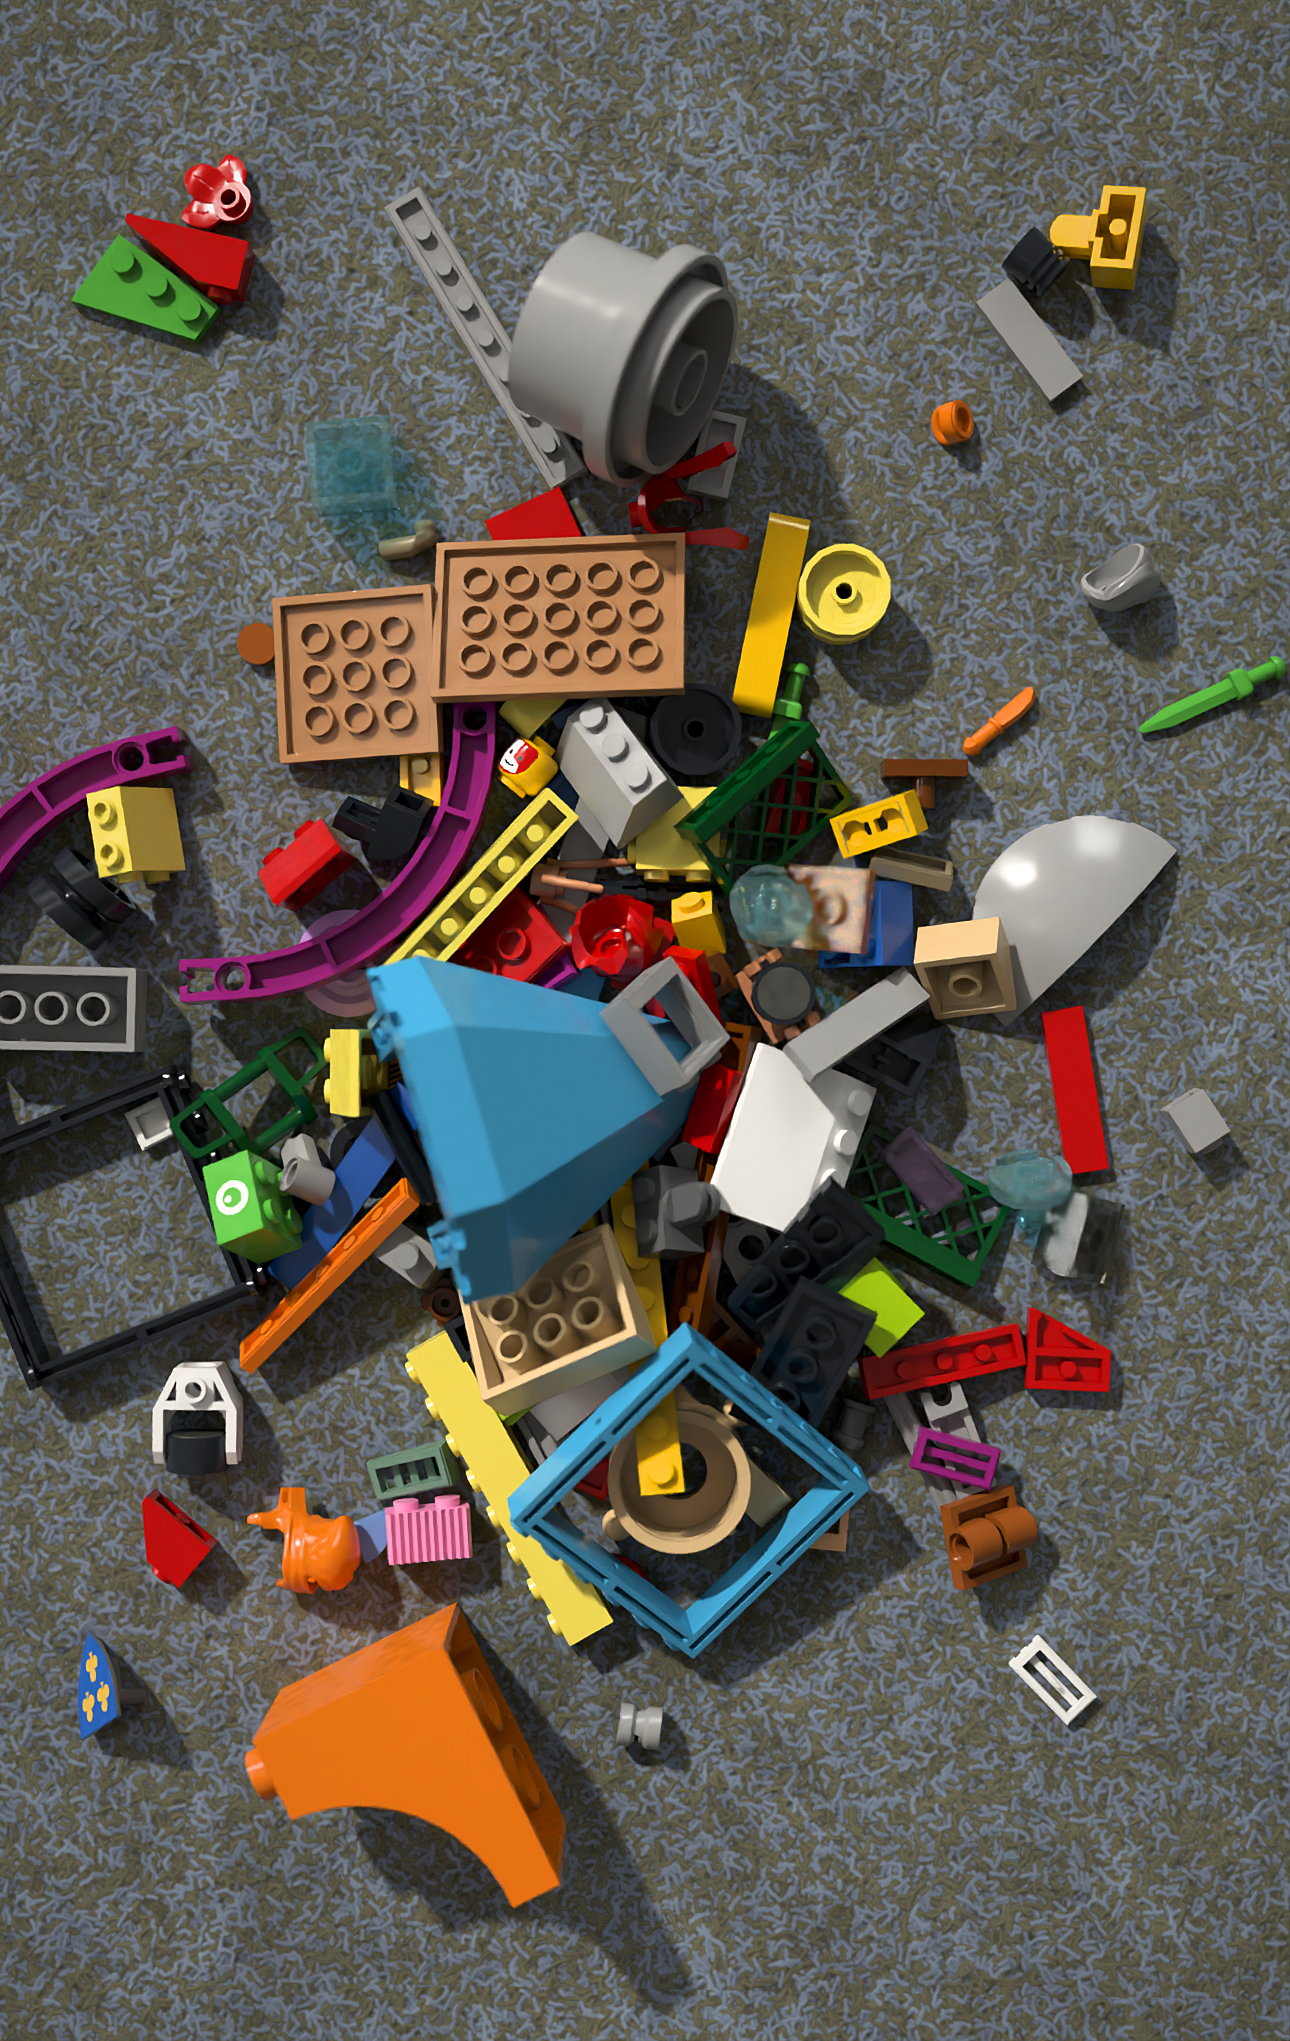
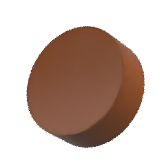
[237,623,275,666]

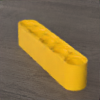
[732,512,811,719]

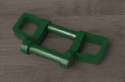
[169,1027,327,1161]

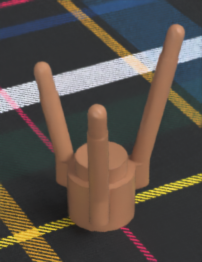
[530,858,631,915]

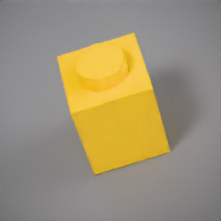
[672,890,726,956]

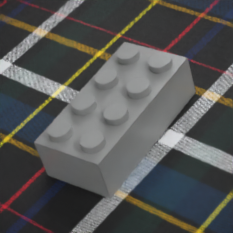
[0,965,147,1052]

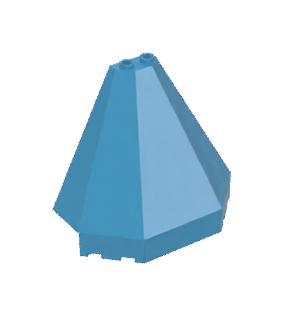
[366,954,702,1306]

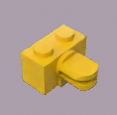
[1050,185,1148,290]

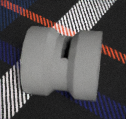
[616,1702,663,1750]

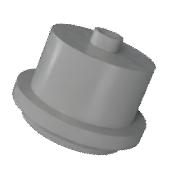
[508,232,738,488]

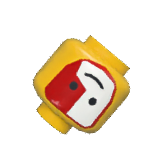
[497,736,558,799]

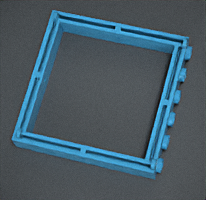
[507,1322,870,1659]

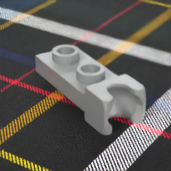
[917,1380,997,1499]

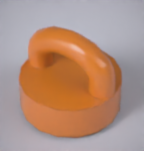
[931,400,974,446]

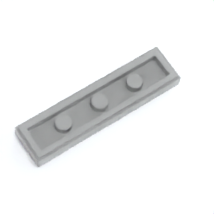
[782,966,931,1082]

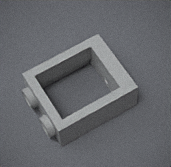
[599,956,730,1096]

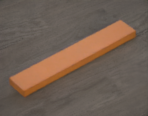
[240,1176,420,1374]

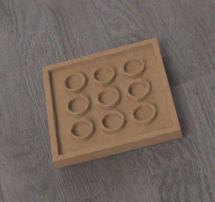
[272,584,443,765]

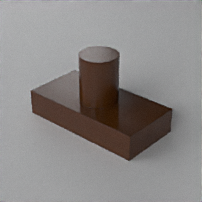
[880,759,968,810]

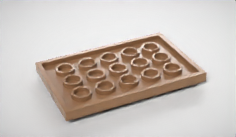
[430,532,686,703]

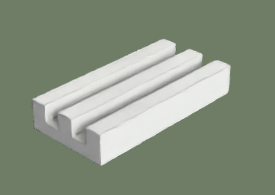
[1009,1635,1097,1725]

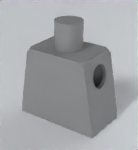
[372,1217,449,1289]

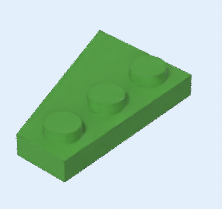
[70,234,221,344]

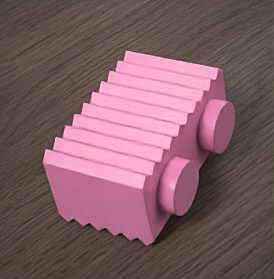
[385,1494,473,1565]

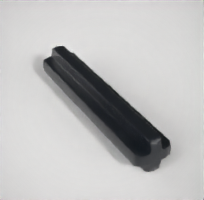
[366,1089,440,1206]

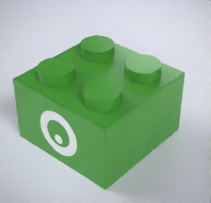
[203,1150,303,1264]

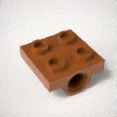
[940,1484,1038,1591]

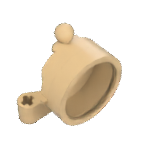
[602,1381,793,1554]

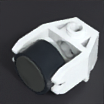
[152,1361,243,1475]

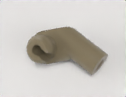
[379,520,439,561]

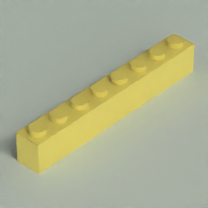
[405,1330,614,1646]

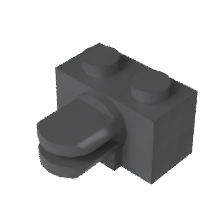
[632,1165,721,1260]

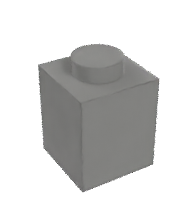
[1160,1088,1230,1155]

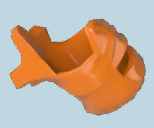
[247,1487,361,1594]

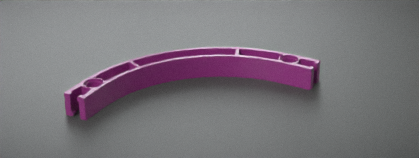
[179,701,498,1005]
[0,726,194,894]

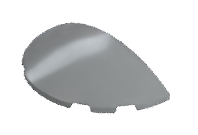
[971,815,1177,1027]

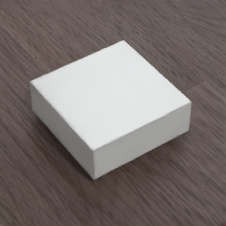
[125,1097,174,1151]

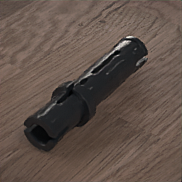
[599,878,725,912]

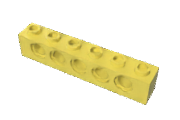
[380,788,579,966]

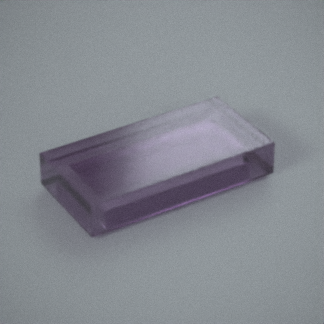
[877,1125,965,1216]

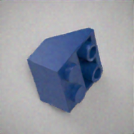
[816,881,914,969]

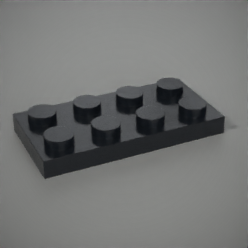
[728,1275,878,1440]

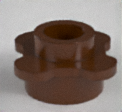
[421,1278,462,1327]

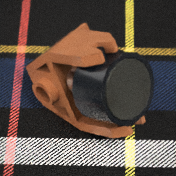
[734,948,821,1044]

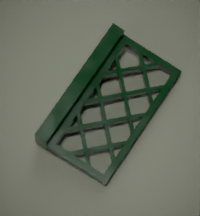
[674,721,854,906]
[844,1122,1015,1289]

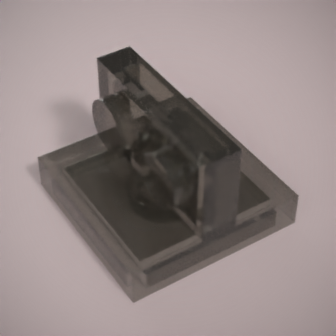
[1031,1185,1125,1284]

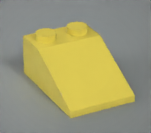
[324,1029,389,1117]

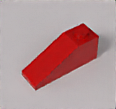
[125,213,255,305]

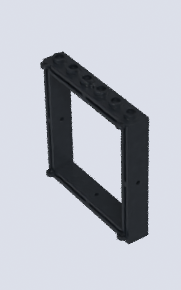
[0,1065,270,1391]

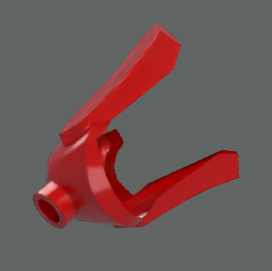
[628,441,750,550]

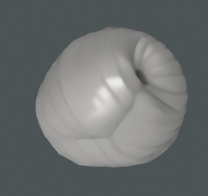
[1079,543,1161,612]

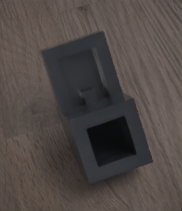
[332,785,434,860]

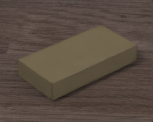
[868,846,953,892]

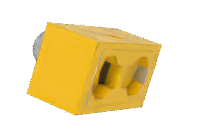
[830,789,928,859]

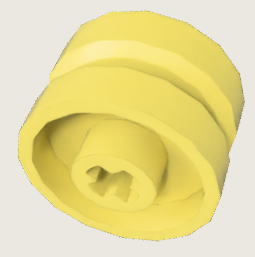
[796,544,891,645]

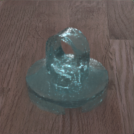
[730,864,812,948]
[988,1149,1073,1230]

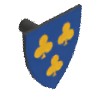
[78,1632,145,1740]

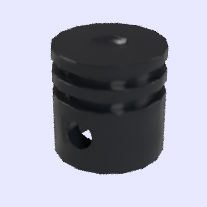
[1001,226,1072,300]

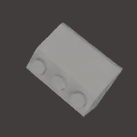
[553,698,685,850]

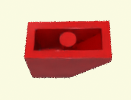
[142,1488,218,1588]

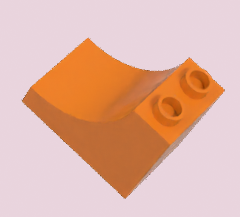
[245,1602,566,1908]

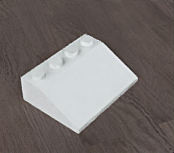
[711,1043,877,1234]

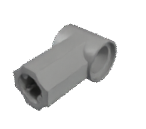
[279,1133,335,1206]

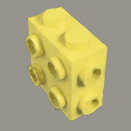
[86,786,186,885]
[628,786,728,883]

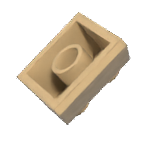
[914,917,1017,1020]

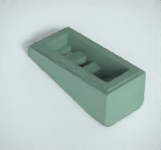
[366,1439,461,1502]

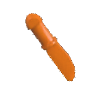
[963,687,1036,756]

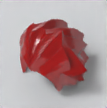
[569,894,664,983]

